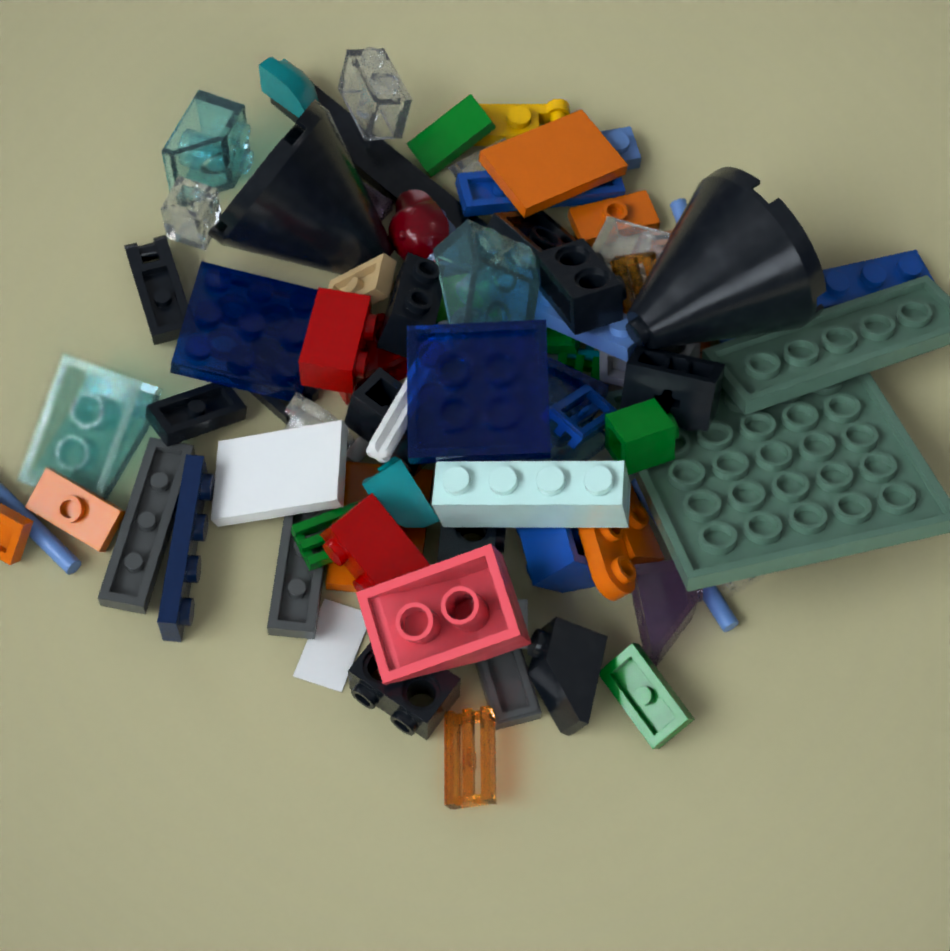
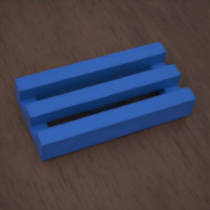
[540,384,617,450]

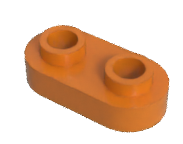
[578,528,637,601]

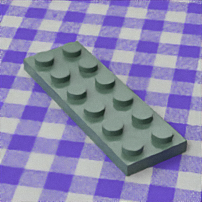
[702,275,950,415]

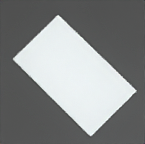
[293,598,366,692]

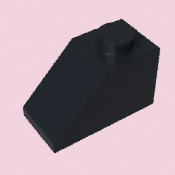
[527,617,608,736]

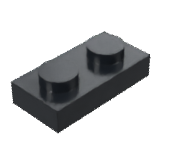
[145,379,247,447]

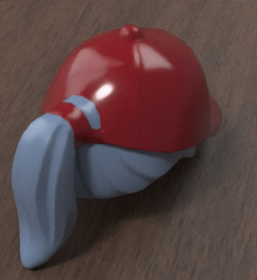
[388,189,482,279]

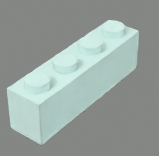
[432,461,631,528]

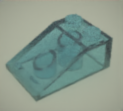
[433,219,540,381]
[17,353,163,500]

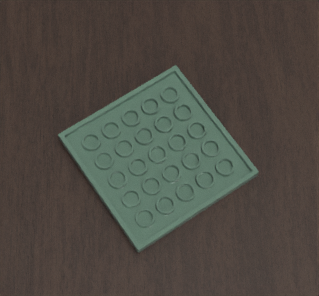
[602,373,950,592]

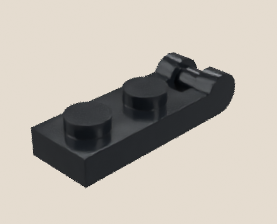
[124,235,196,345]

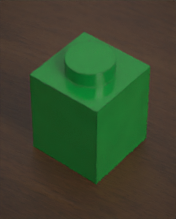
[605,398,679,475]

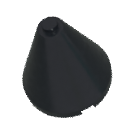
[207,99,395,275]
[626,167,826,349]

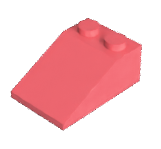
[356,544,532,685]

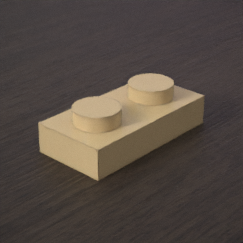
[328,253,397,306]

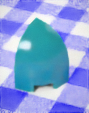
[258,57,319,118]
[362,456,440,528]

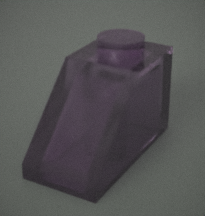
[631,560,703,667]

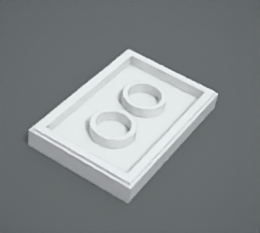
[211,420,348,527]

